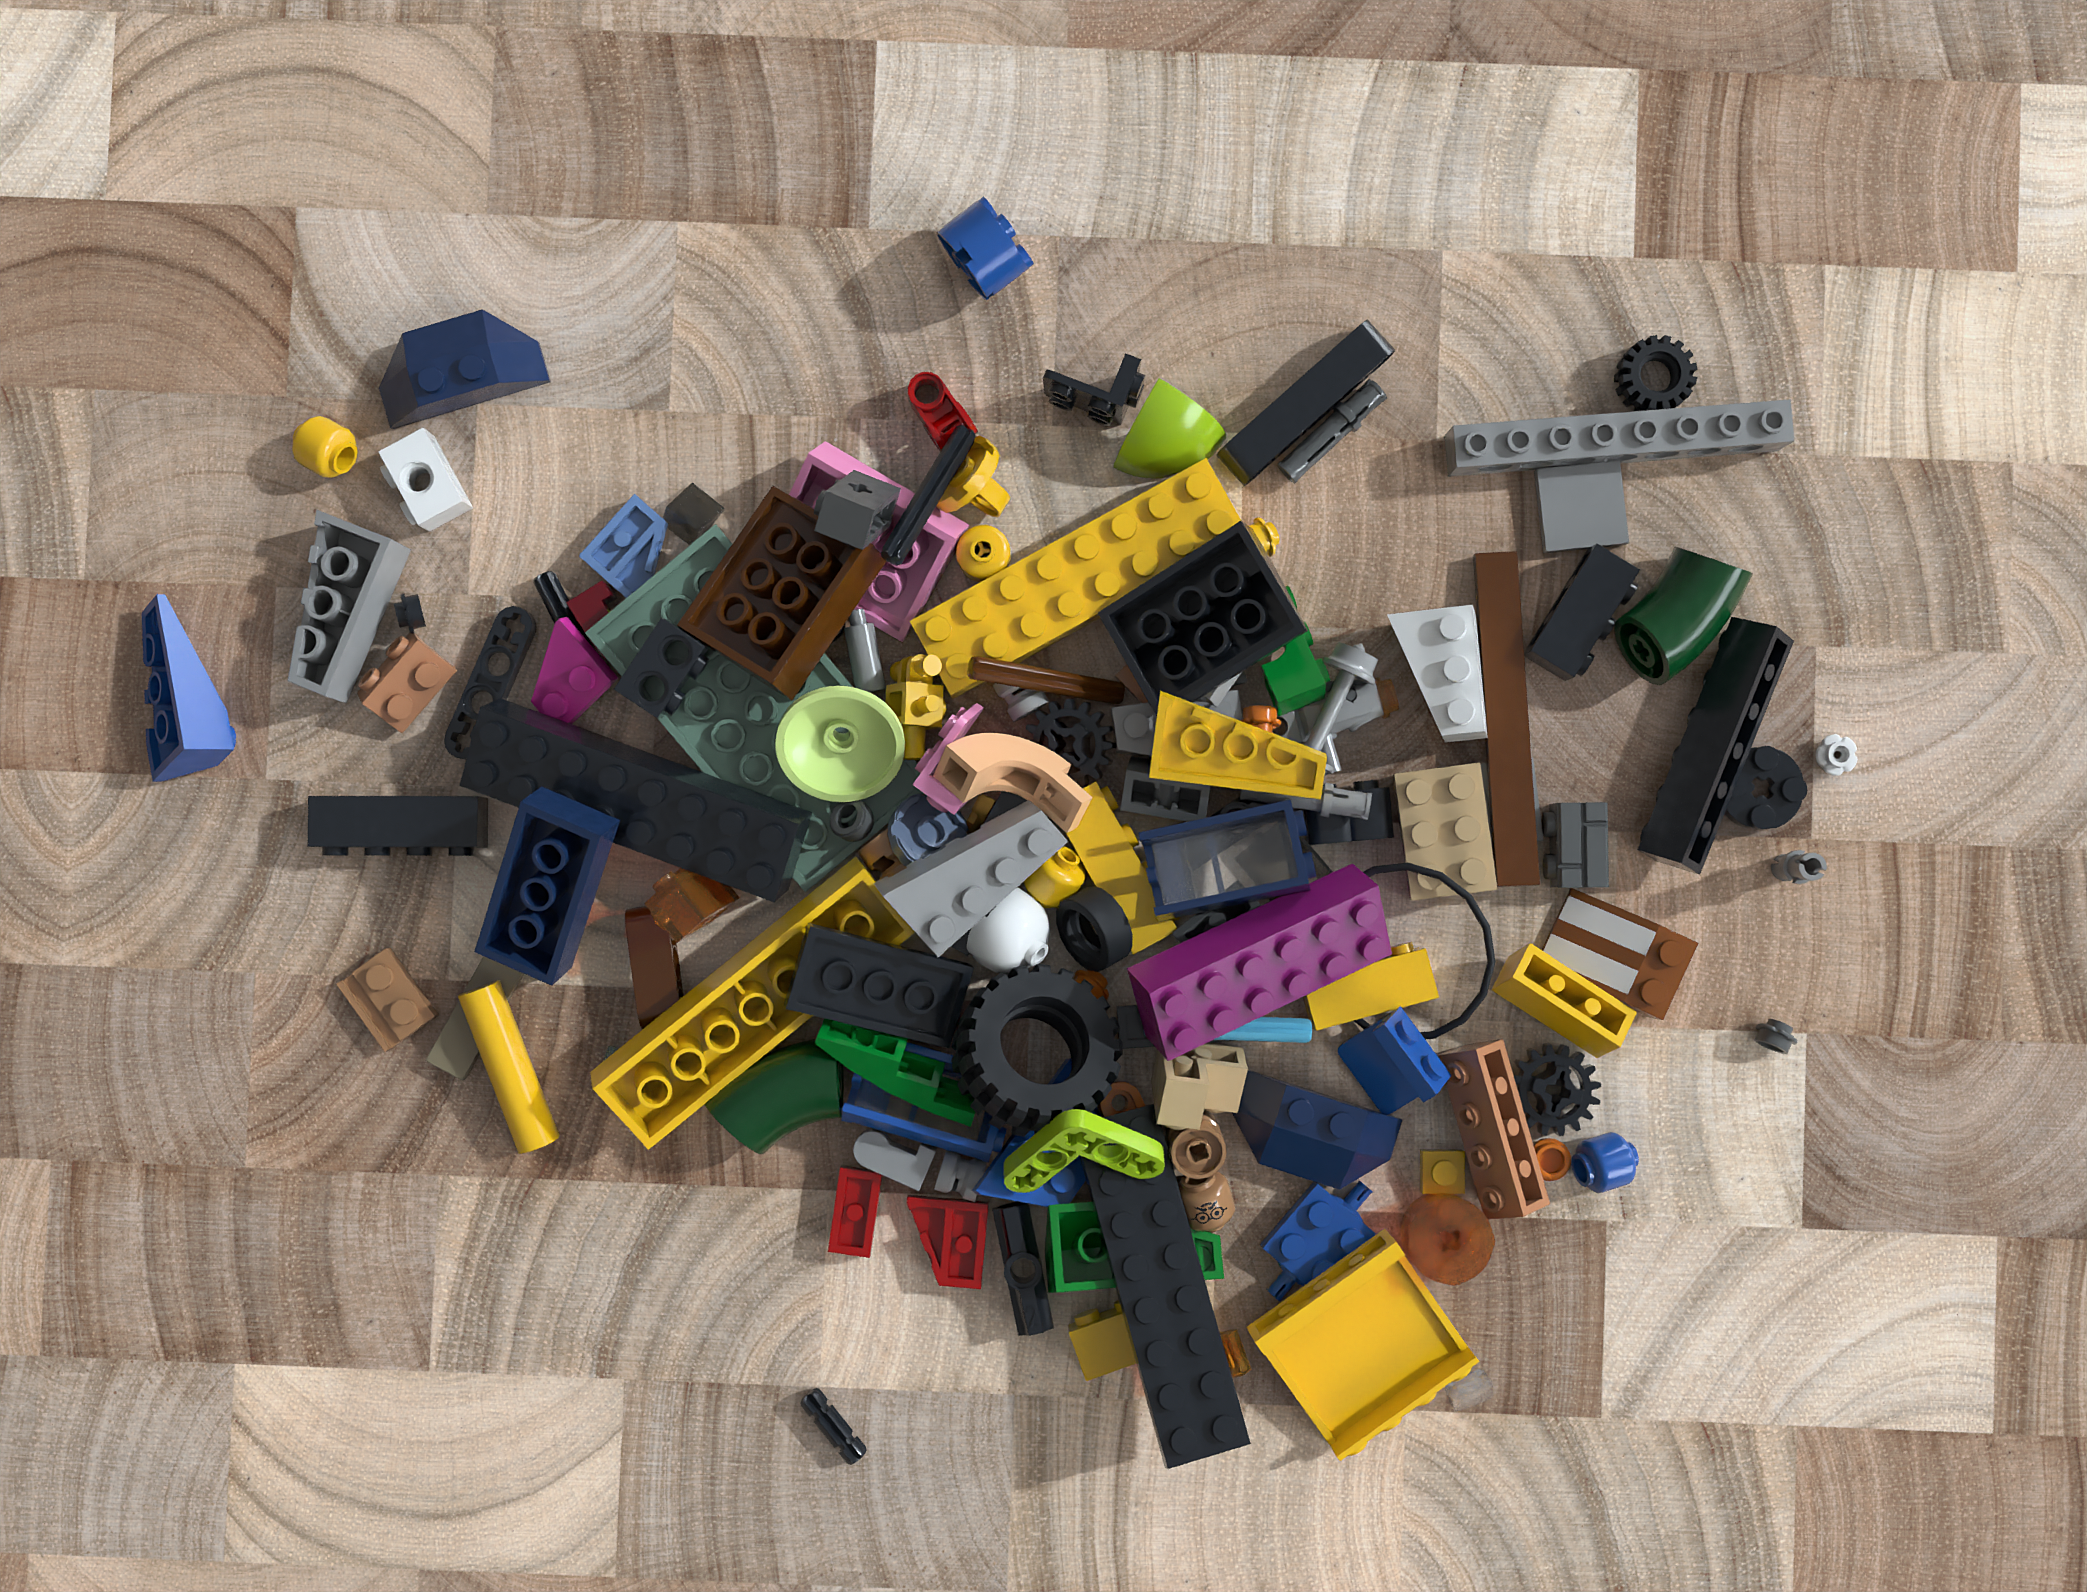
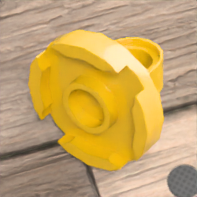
[936,436,1011,517]

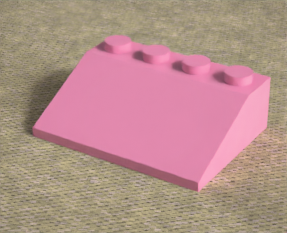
[789,441,969,642]

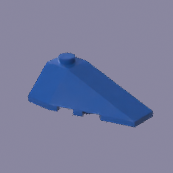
[142,594,236,782]

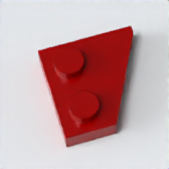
[907,1195,989,1289]

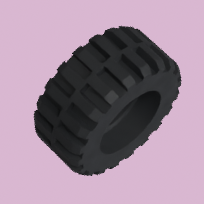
[951,964,1123,1137]

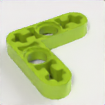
[1004,1109,1165,1193]

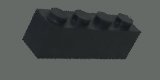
[307,796,488,856]

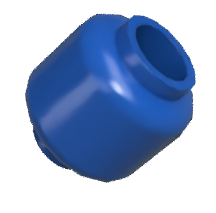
[1571,1132,1639,1193]

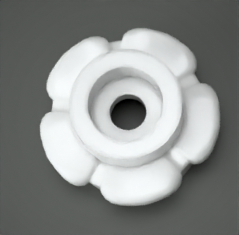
[1816,734,1858,776]

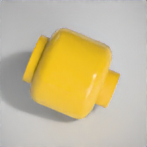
[292,416,358,478]
[956,525,1011,582]
[1024,847,1086,908]

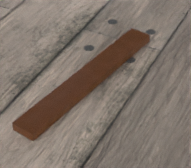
[1473,551,1540,887]

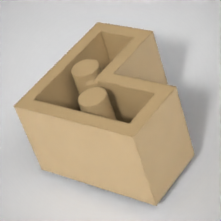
[1151,1043,1248,1130]

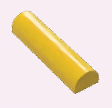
[458,980,560,1154]

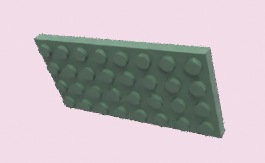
[585,524,923,892]

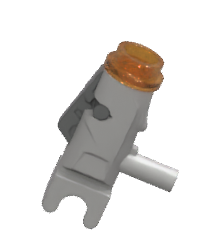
[1272,677,1399,775]

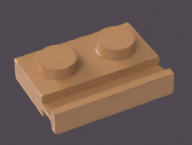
[336,948,439,1052]

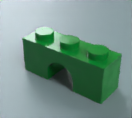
[1261,586,1330,717]

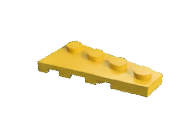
[1149,691,1327,799]

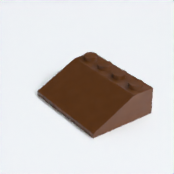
[677,486,886,701]

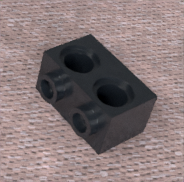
[614,618,710,718]

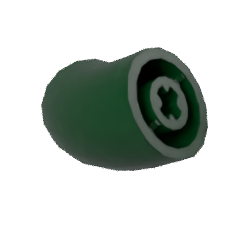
[1614,546,1753,685]
[704,1039,844,1154]

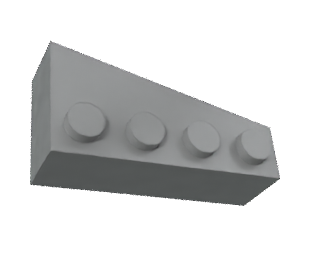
[288,510,411,703]
[873,800,1068,957]

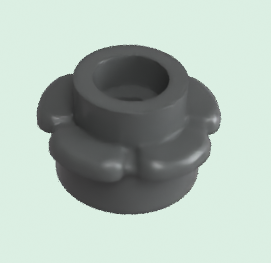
[1755,1019,1797,1054]

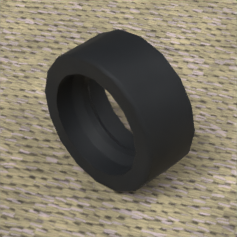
[1056,886,1133,972]

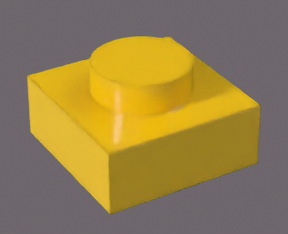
[1420,1149,1465,1194]

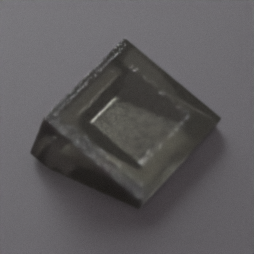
[663,482,725,546]

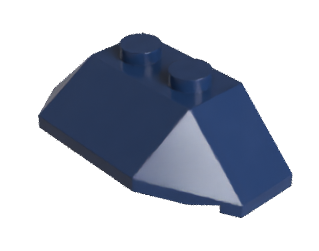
[379,309,551,429]
[1231,1070,1402,1190]

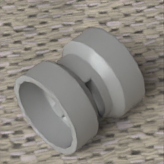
[993,683,1049,722]
[934,1150,987,1202]

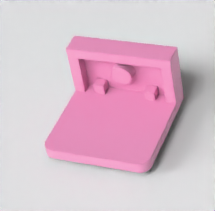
[913,703,983,815]

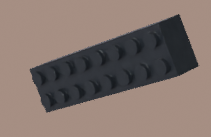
[459,698,812,903]

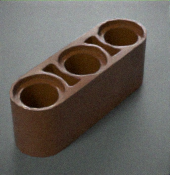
[625,903,684,1029]

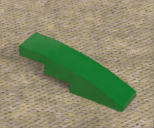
[815,1018,975,1127]

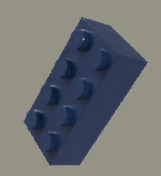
[474,787,620,986]

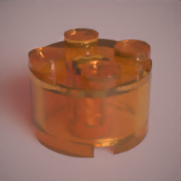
[1401,1193,1495,1286]

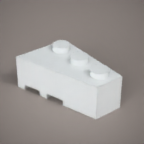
[1387,605,1488,742]

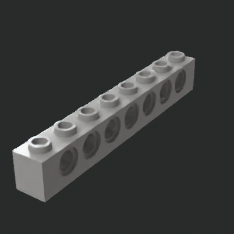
[1444,399,1795,477]

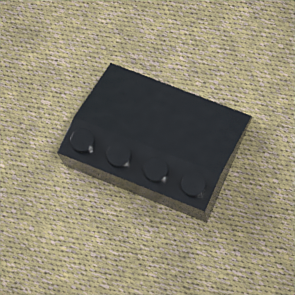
[1098,520,1308,716]

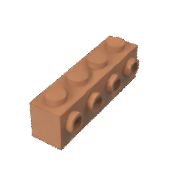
[1438,1039,1550,1220]

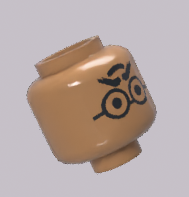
[1178,1172,1235,1233]

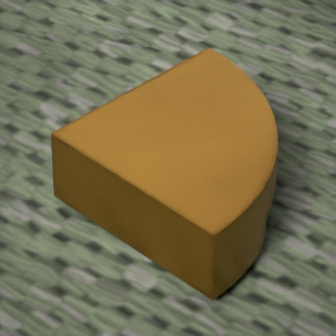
[966,793,996,834]

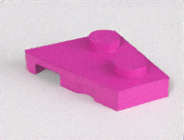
[531,617,619,724]

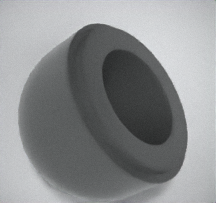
[830,800,874,842]

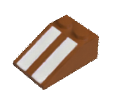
[1542,888,1699,1020]

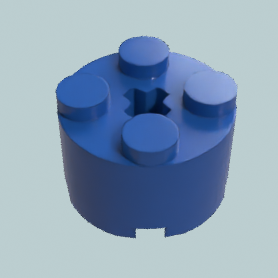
[937,196,1034,300]

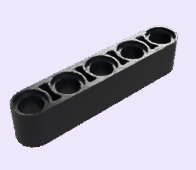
[1216,319,1396,486]

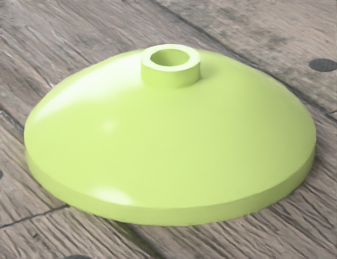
[775,686,905,802]

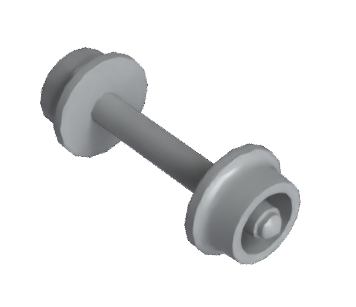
[1305,642,1378,777]

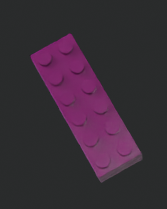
[1127,863,1392,1061]

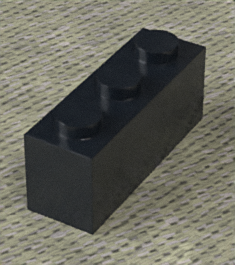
[1524,544,1640,681]

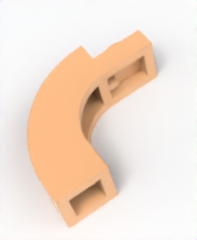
[933,733,1092,833]

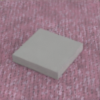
[1534,460,1629,554]

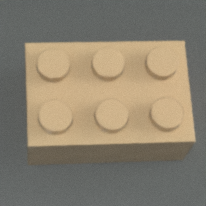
[1393,763,1498,901]

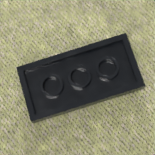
[784,923,974,1048]

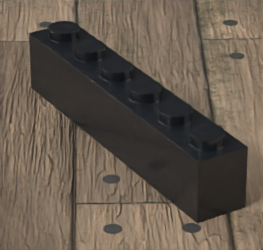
[1637,617,1794,875]

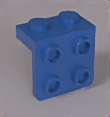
[1338,1006,1452,1115]

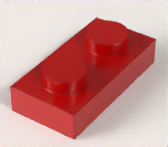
[828,1165,883,1258]

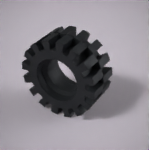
[1614,335,1698,412]

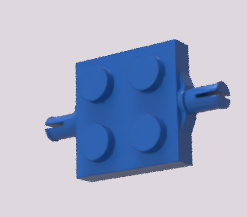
[1260,1180,1376,1301]

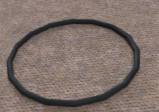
[1354,862,1496,1040]

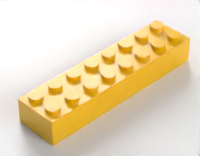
[910,458,1241,699]
[590,857,915,1150]

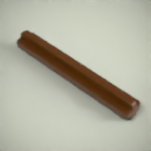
[967,656,1125,704]

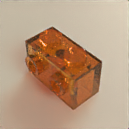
[644,868,740,943]

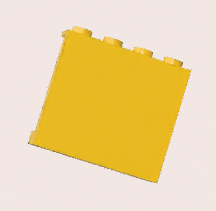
[1246,1229,1479,1461]

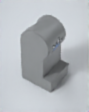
[853,1128,938,1191]

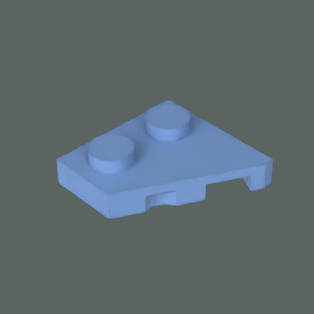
[579,494,668,598]

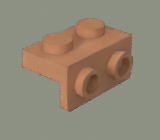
[357,632,457,733]

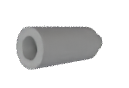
[844,609,886,693]

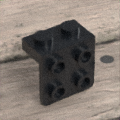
[1043,353,1146,426]

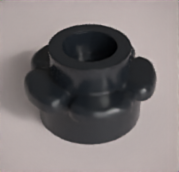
[394,594,426,634]

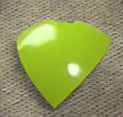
[1113,378,1226,479]

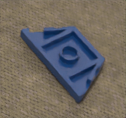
[972,1058,1101,1207]

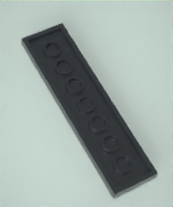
[1079,1104,1251,1469]

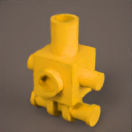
[885,654,946,760]

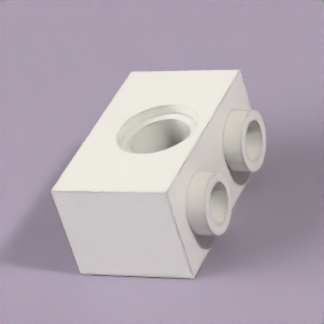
[378,428,473,532]

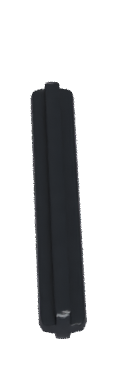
[881,425,976,566]

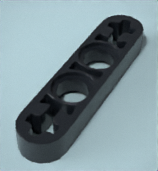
[444,606,537,760]

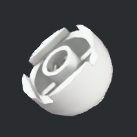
[967,887,1050,975]

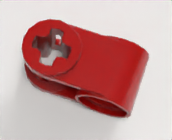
[908,372,978,452]

